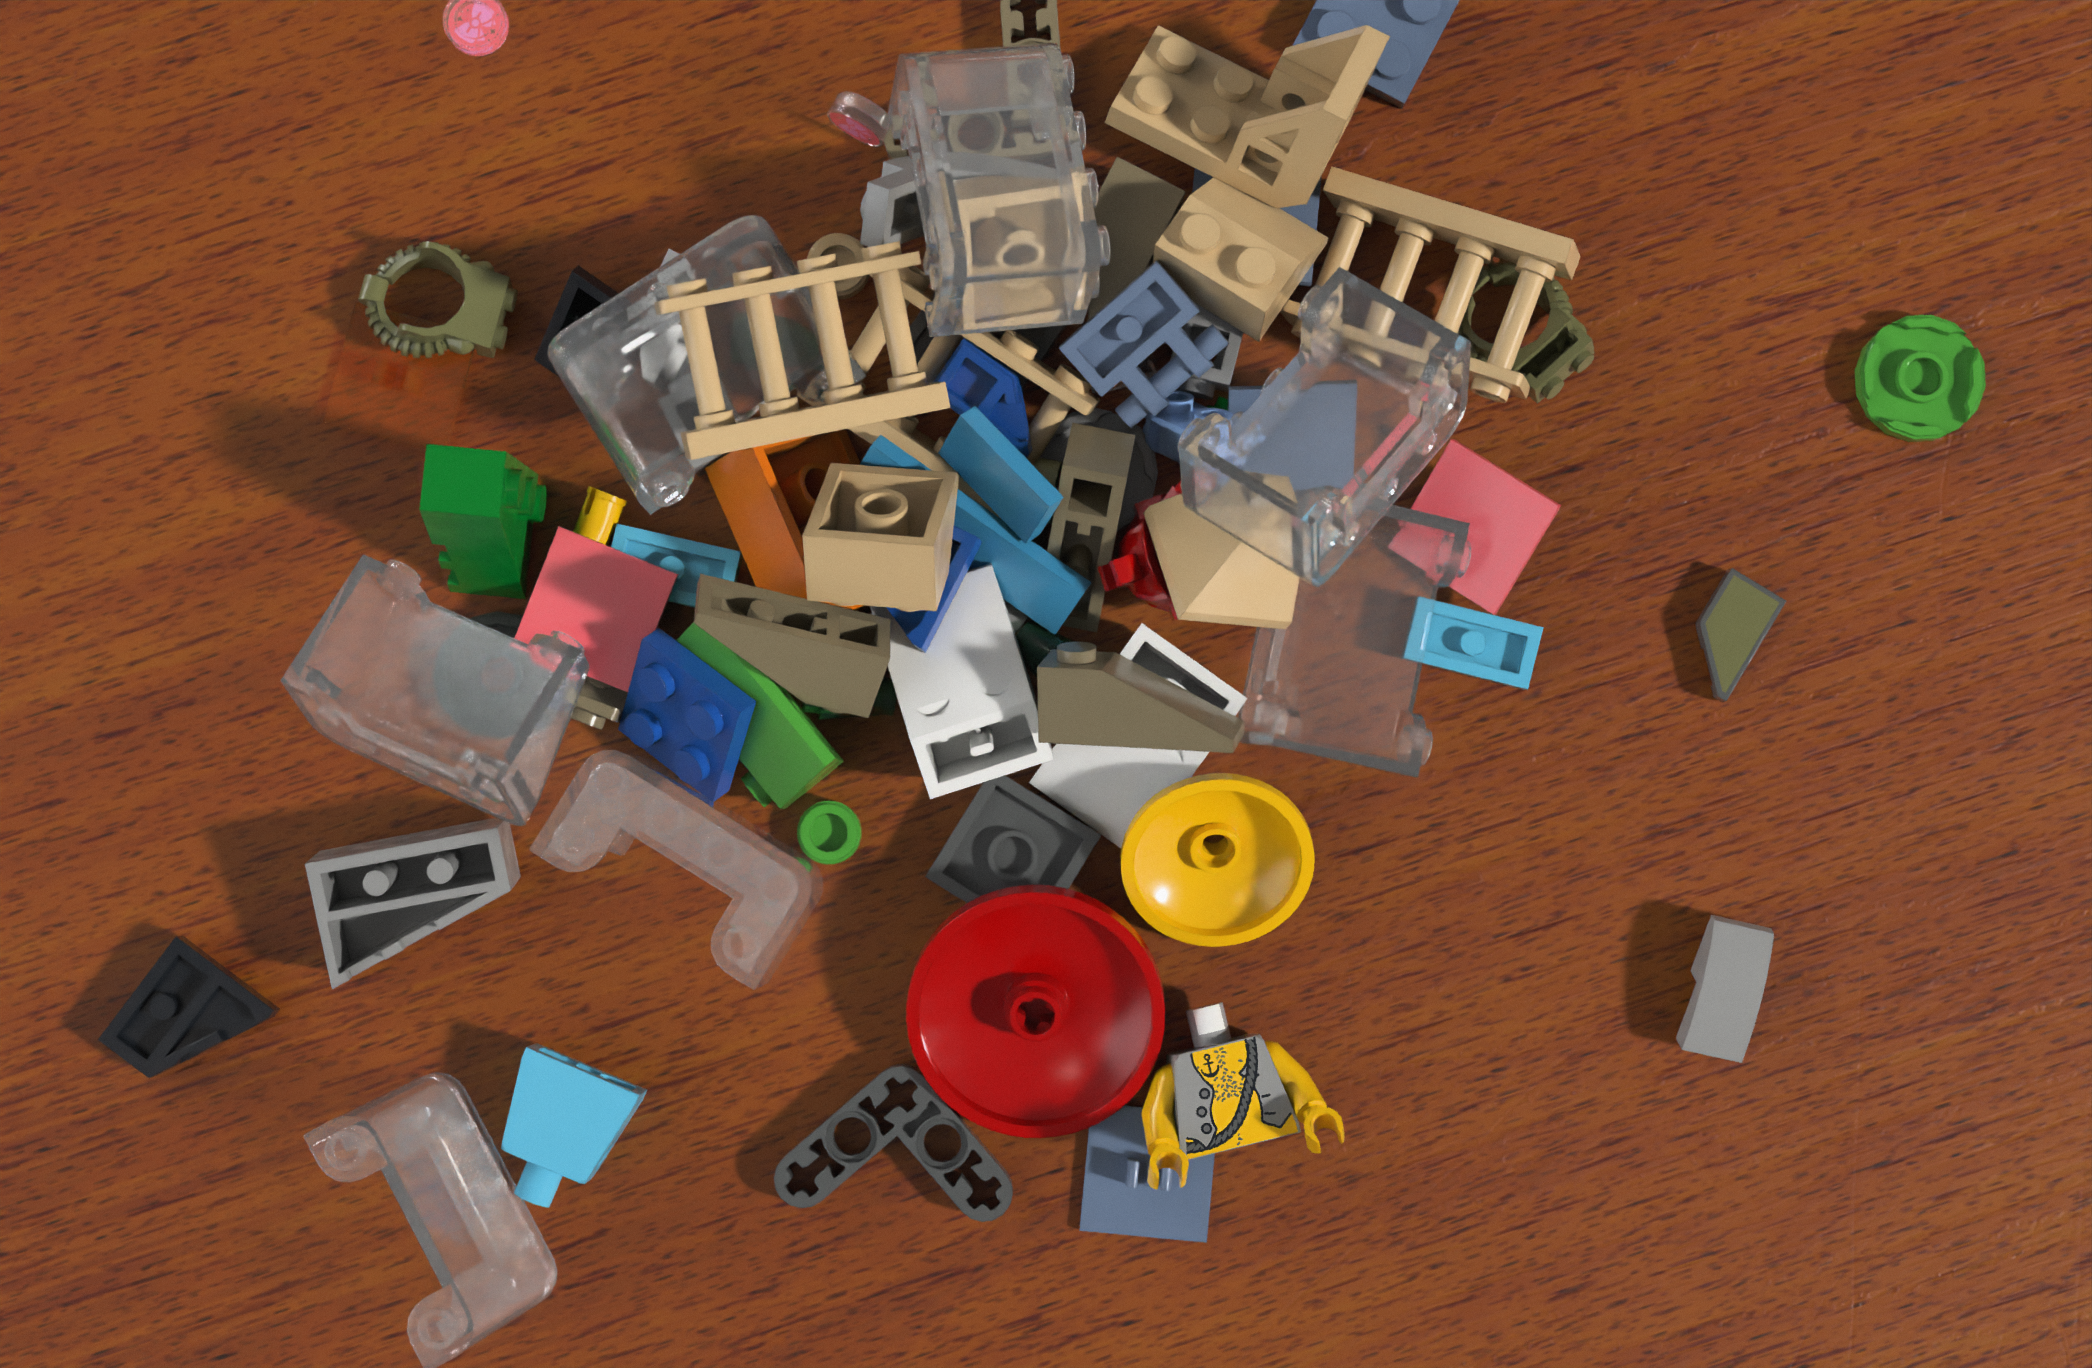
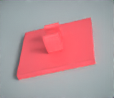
[1388,439,1562,615]
[512,526,679,693]

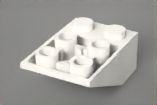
[870,563,1054,799]
[1029,623,1248,848]

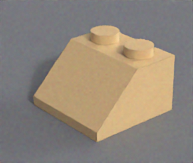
[1152,177,1328,342]
[802,463,958,612]

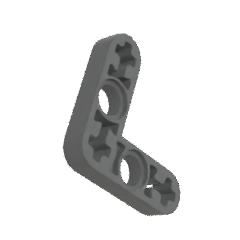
[774,1064,1013,1222]

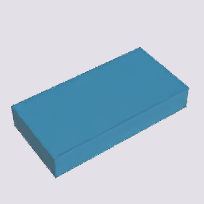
[938,406,1064,544]

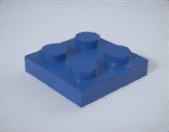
[618,628,756,803]

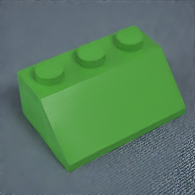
[676,622,844,809]

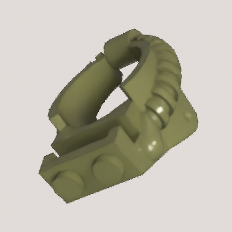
[358,241,518,358]
[1454,258,1595,404]

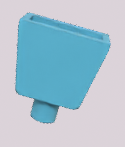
[501,1043,647,1208]

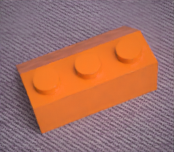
[705,429,870,612]

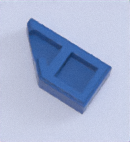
[934,338,1033,458]

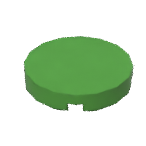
[1855,315,1986,442]

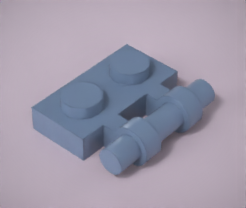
[1059,260,1229,428]

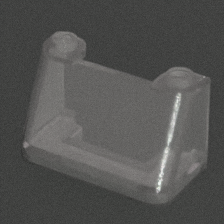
[547,215,866,515]
[1238,488,1471,778]
[280,554,590,826]
[303,1072,558,1368]

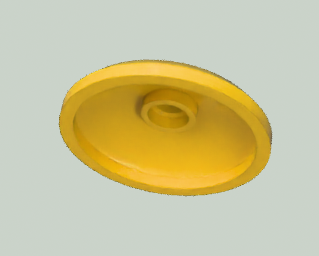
[1120,773,1315,947]

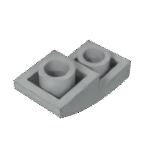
[1676,915,1774,1063]

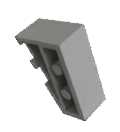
[305,815,521,989]

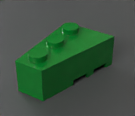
[419,444,546,599]

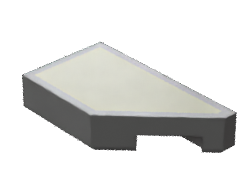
[1695,568,1786,702]

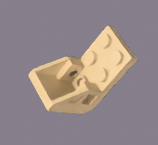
[1105,25,1390,208]

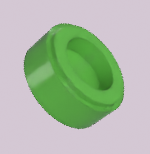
[797,801,862,864]

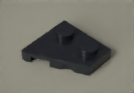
[98,935,280,1078]

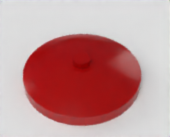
[906,885,1165,1138]

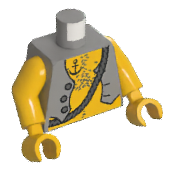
[1141,1002,1345,1189]

